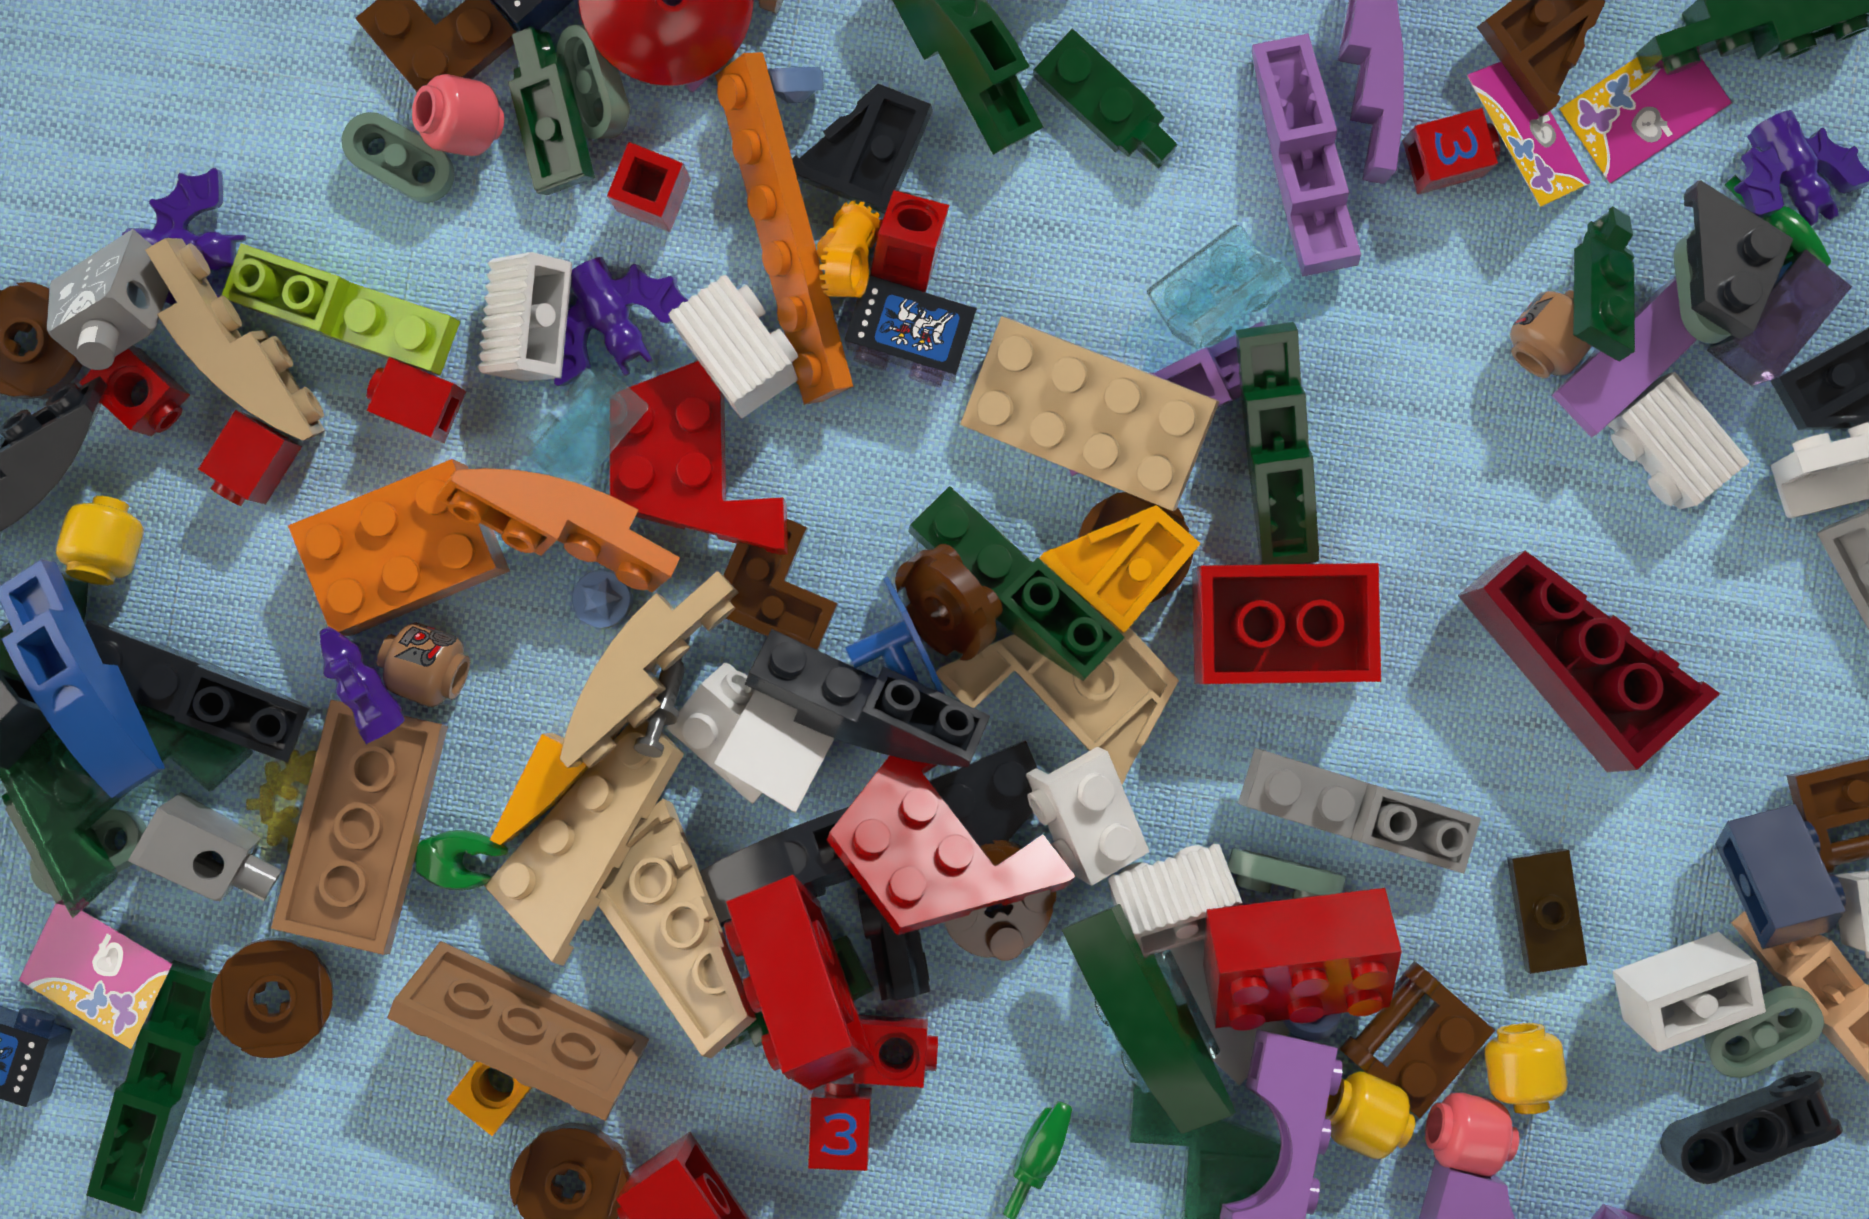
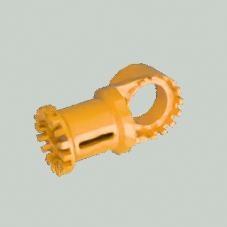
[817,201,883,297]

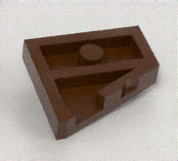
[1477,0,1605,117]

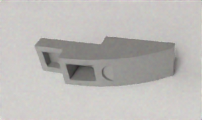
[1238,748,1481,874]

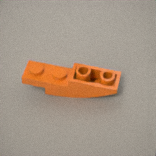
[436,468,680,592]

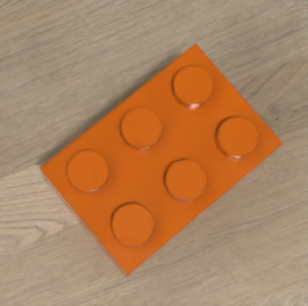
[288,459,510,636]

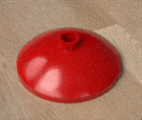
[578,0,754,86]

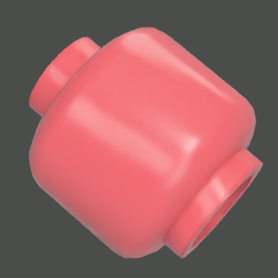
[412,74,504,157]
[1425,1093,1519,1177]

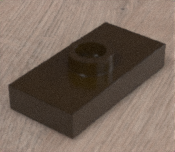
[1507,848,1588,974]

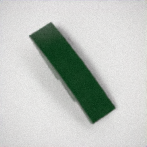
[1235,322,1320,565]
[1062,904,1236,1134]
[86,960,218,1214]

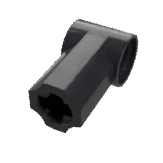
[857,887,930,1001]

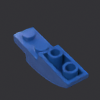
[0,559,165,798]

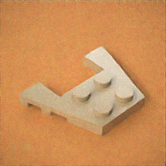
[936,615,1179,785]

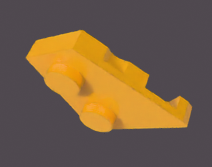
[1039,505,1201,633]

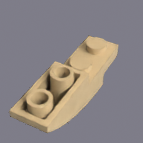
[145,238,325,441]
[560,571,739,768]

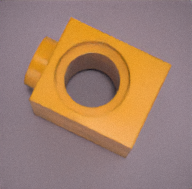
[446,1062,533,1136]

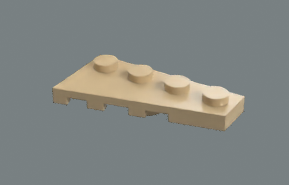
[484,719,684,966]
[596,798,756,1058]

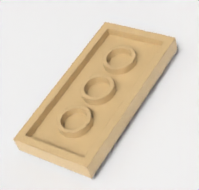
[960,316,1220,511]

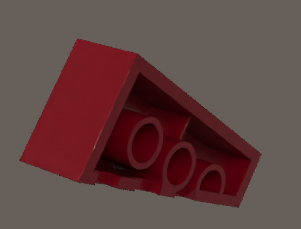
[1458,550,1720,772]

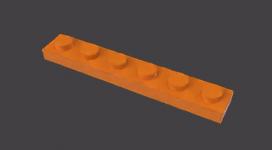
[715,52,854,405]

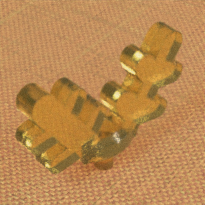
[246,749,317,855]

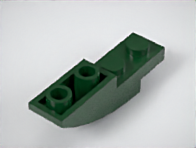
[892,0,1044,155]
[1636,0,1869,75]
[908,486,1125,681]

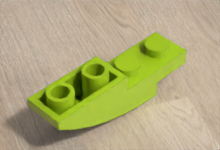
[222,243,460,376]

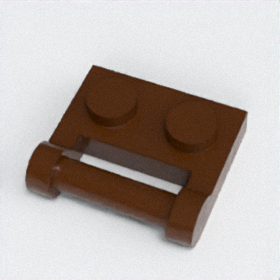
[1786,756,1869,874]
[1339,961,1495,1119]

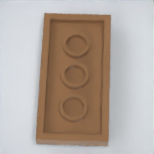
[271,699,448,955]
[387,941,649,1121]

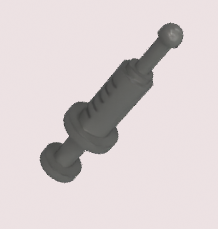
[634,636,691,758]

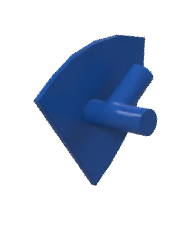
[845,576,946,695]

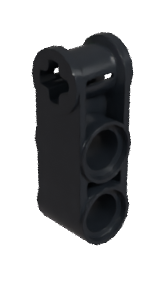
[1660,1071,1843,1184]

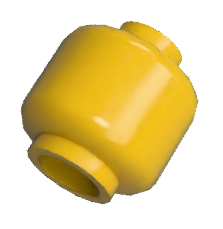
[56,496,144,586]
[1484,1023,1568,1114]
[1325,1071,1415,1159]

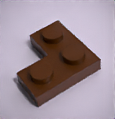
[355,0,517,92]
[723,519,838,651]

